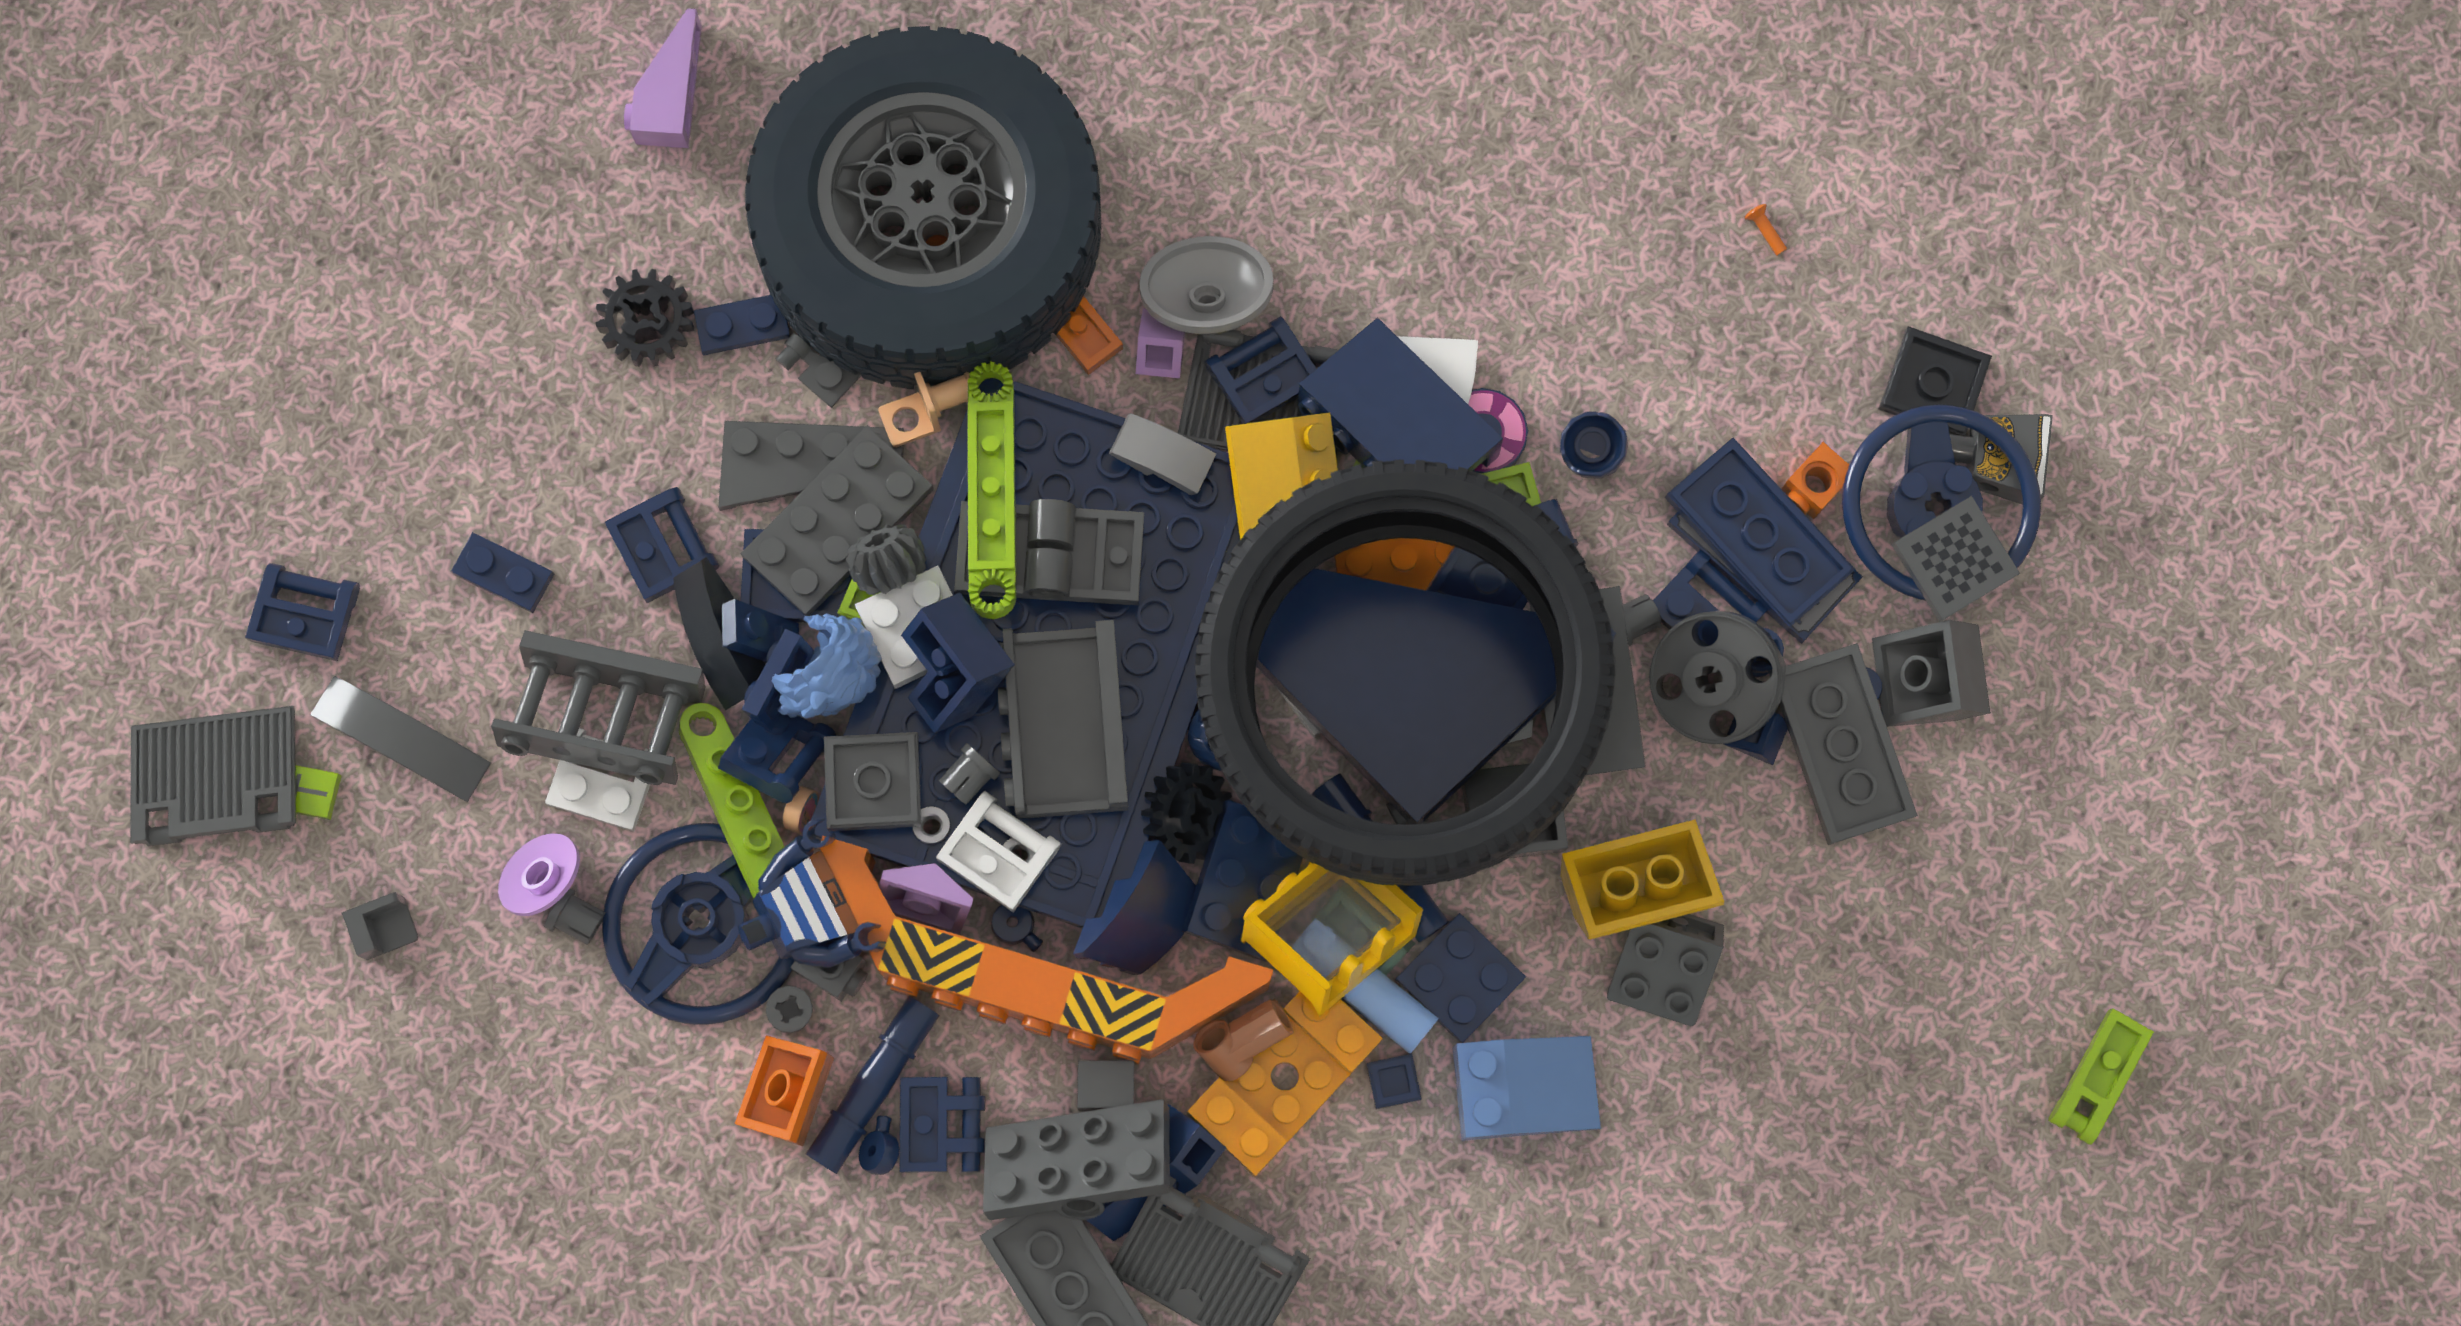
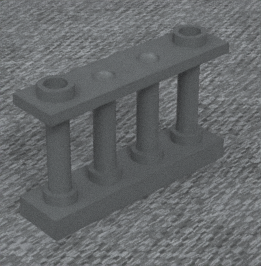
[491,630,706,785]

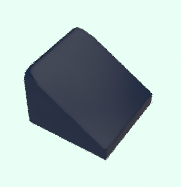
[1723,713,1788,765]

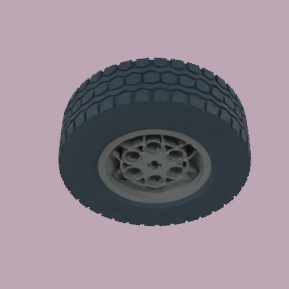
[745,26,1102,389]

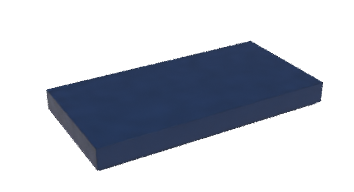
[1665,438,1856,630]

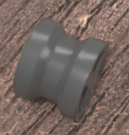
[766,986,813,1033]

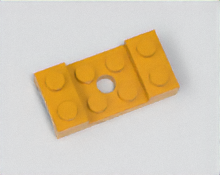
[1187,991,1383,1177]

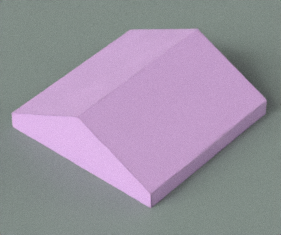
[878,863,973,935]

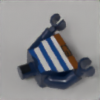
[738,818,886,968]

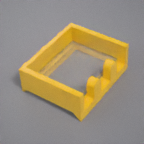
[1241,862,1423,1017]

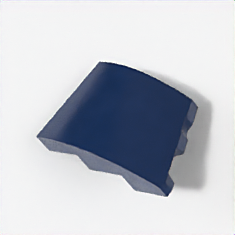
[1073,840,1196,975]

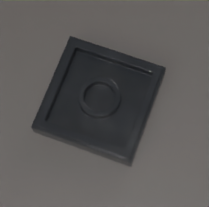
[1878,326,1992,436]

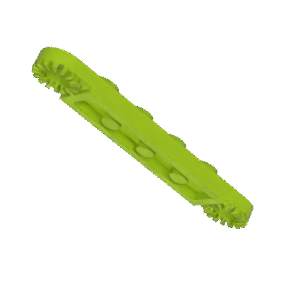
[967,362,1016,619]
[678,703,784,899]

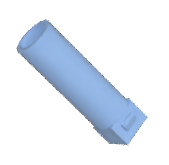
[1292,919,1439,1054]

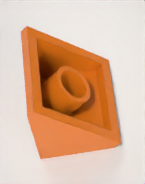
[735,1035,834,1147]

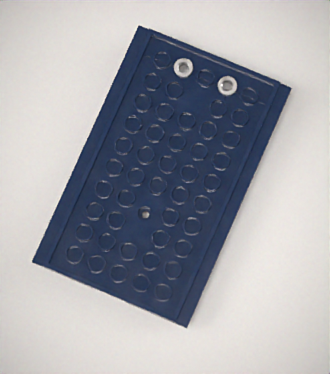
[811,378,1240,929]

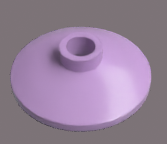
[498,833,580,916]

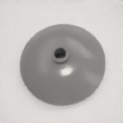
[1139,236,1274,335]

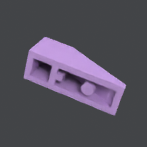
[624,9,702,148]

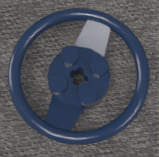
[1842,405,2041,601]
[602,823,795,1025]

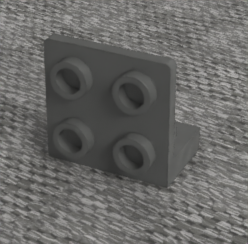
[1607,914,1724,1026]

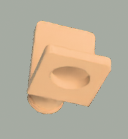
[878,372,969,448]

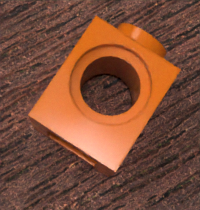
[1781,442,1849,519]

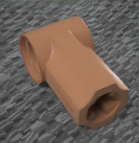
[1193,999,1294,1081]

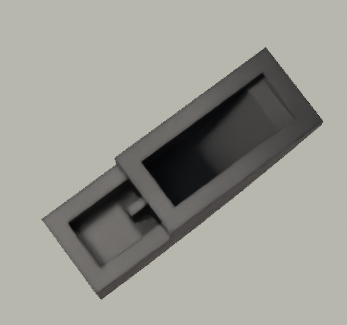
[673,557,765,710]

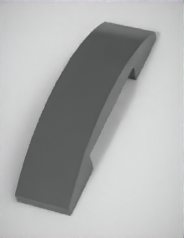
[310,676,491,802]

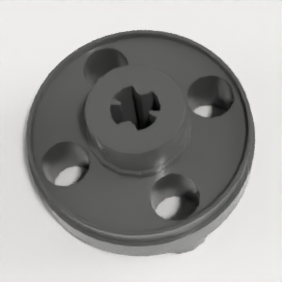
[1649,611,1786,744]

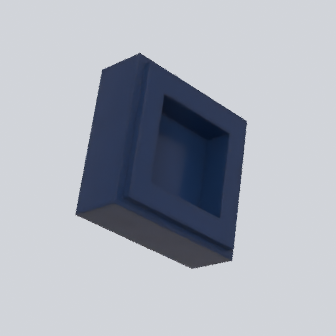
[1366,1054,1422,1109]

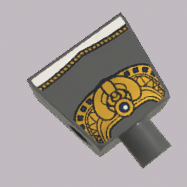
[1950,414,2053,505]

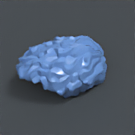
[771,614,882,719]

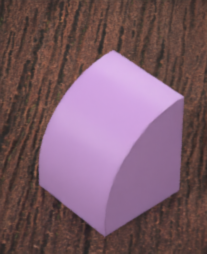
[1136,308,1185,379]

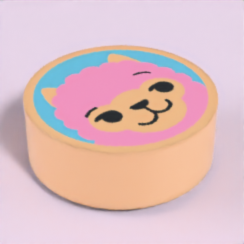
[783,786,819,834]

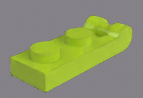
[2048,1008,2154,1145]

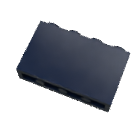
[1298,317,1503,471]

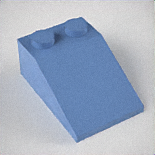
[1452,1036,1601,1141]

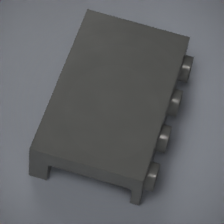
[998,620,1128,819]

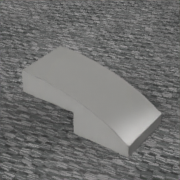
[1109,413,1216,495]

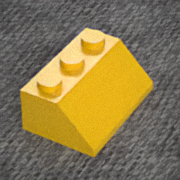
[1225,412,1338,540]
[1560,819,1724,940]

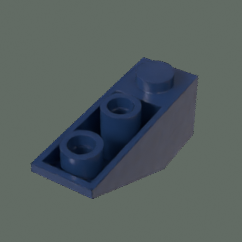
[1085,1104,1226,1242]

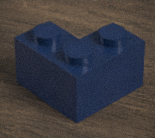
[901,593,1015,734]

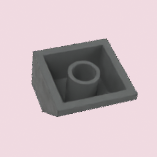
[1872,620,1991,727]

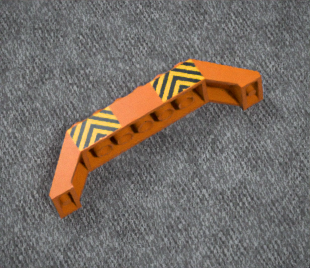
[820,836,1273,1064]

